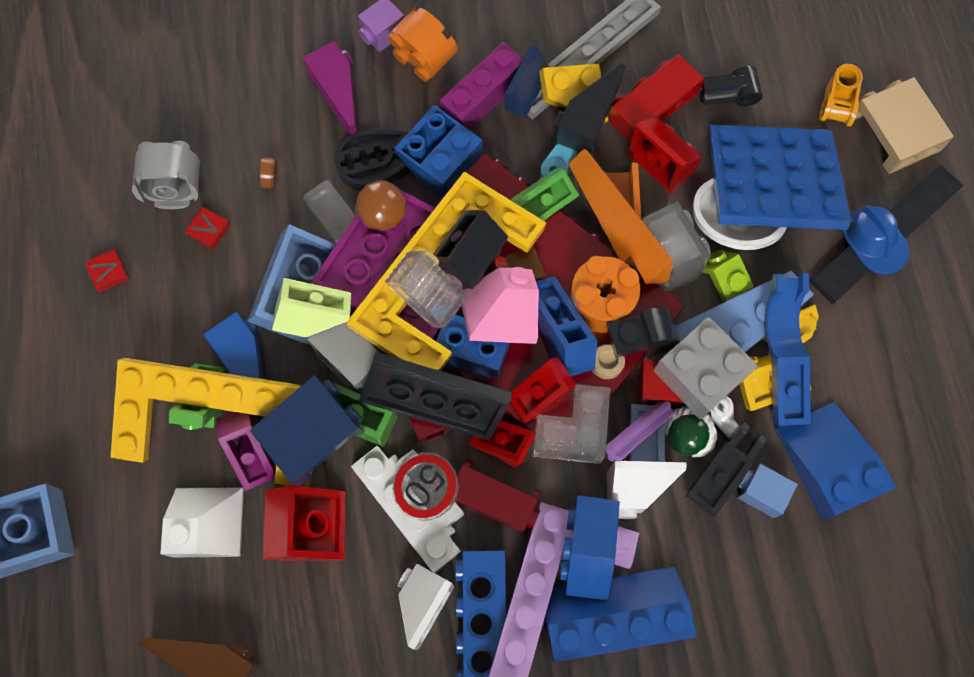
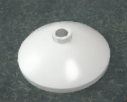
[692,179,787,250]

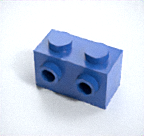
[436,312,511,380]

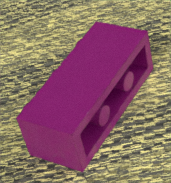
[439,42,523,130]

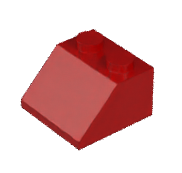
[627,117,702,194]
[263,485,346,561]

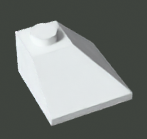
[607,461,686,519]
[160,487,245,558]
[397,564,454,650]

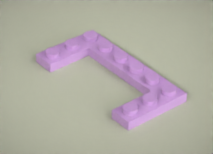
[489,502,639,677]

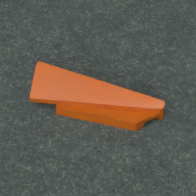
[569,149,673,284]

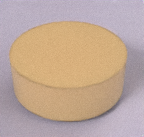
[592,344,625,379]

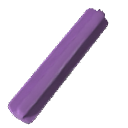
[605,401,674,462]

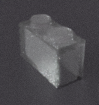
[385,250,468,328]

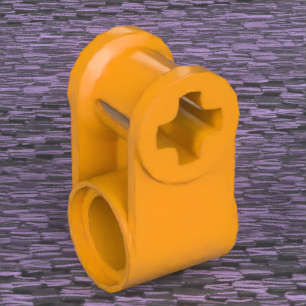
[819,64,863,127]

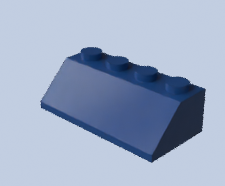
[544,567,697,662]

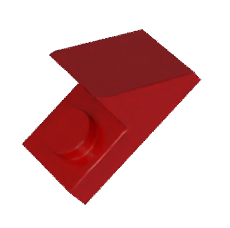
[511,357,576,424]
[469,420,536,469]

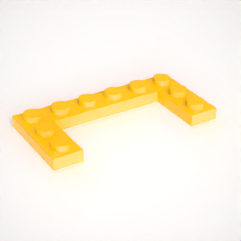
[346,172,546,371]
[110,357,312,487]

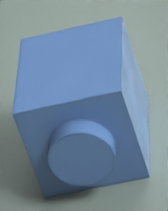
[738,464,798,518]

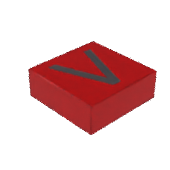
[185,207,231,250]
[85,249,129,293]

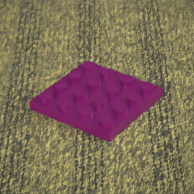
[311,179,465,340]

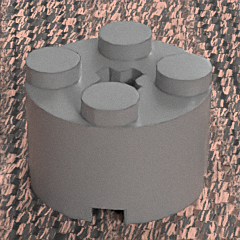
[132,141,200,209]

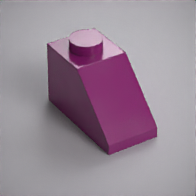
[216,412,276,491]

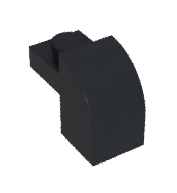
[606,307,680,358]

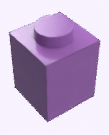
[358,0,405,52]

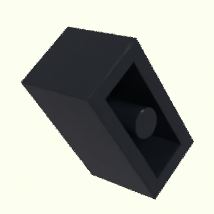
[428,210,508,289]

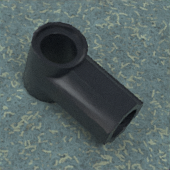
[699,66,763,107]

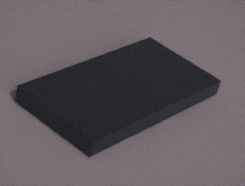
[359,352,512,440]

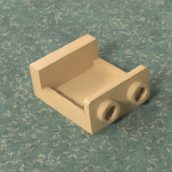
[855,77,954,174]

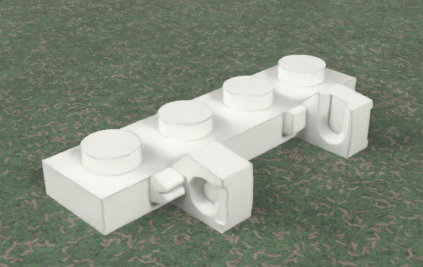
[351,445,464,573]

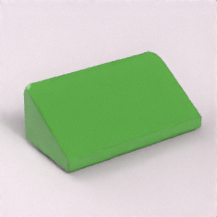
[510,168,579,221]

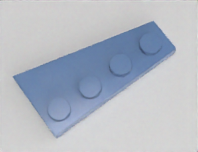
[675,271,814,353]

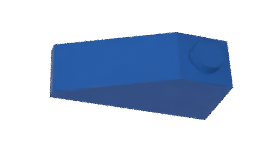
[536,276,597,376]
[203,312,266,418]

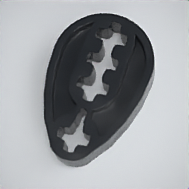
[335,129,410,191]

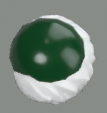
[665,406,717,457]

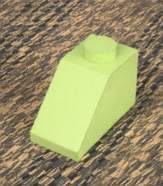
[272,278,351,337]

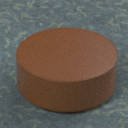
[260,157,277,189]

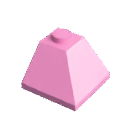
[460,267,539,344]

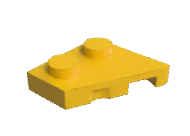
[539,64,608,124]

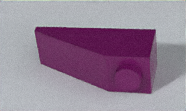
[303,41,358,136]

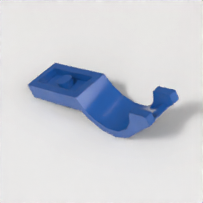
[765,273,811,426]

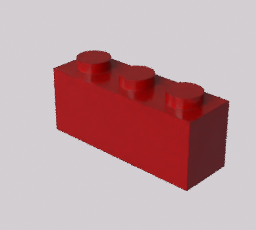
[608,54,704,143]

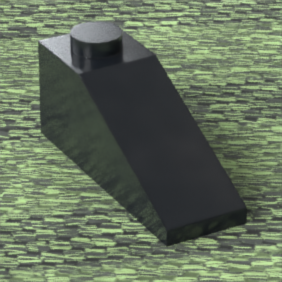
[553,63,626,154]

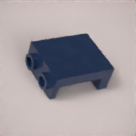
[249,375,365,486]

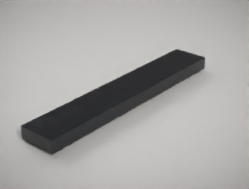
[810,164,964,305]

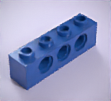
[456,551,506,677]

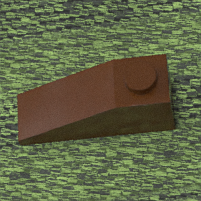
[140,637,260,677]

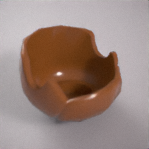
[355,180,407,231]

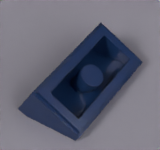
[505,45,549,118]

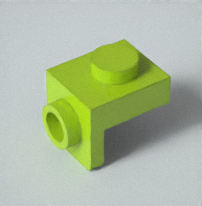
[699,250,754,302]

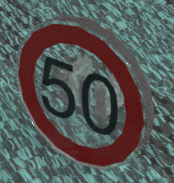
[392,452,459,521]

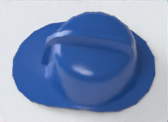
[843,205,909,275]

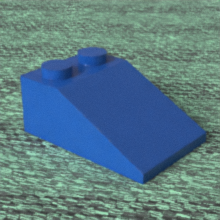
[775,402,896,520]

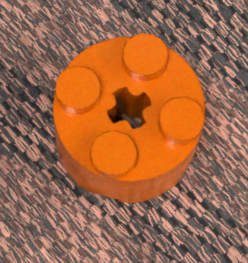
[387,7,458,82]
[569,256,640,333]

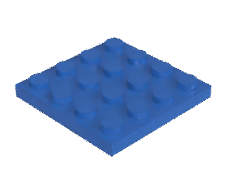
[708,125,851,230]

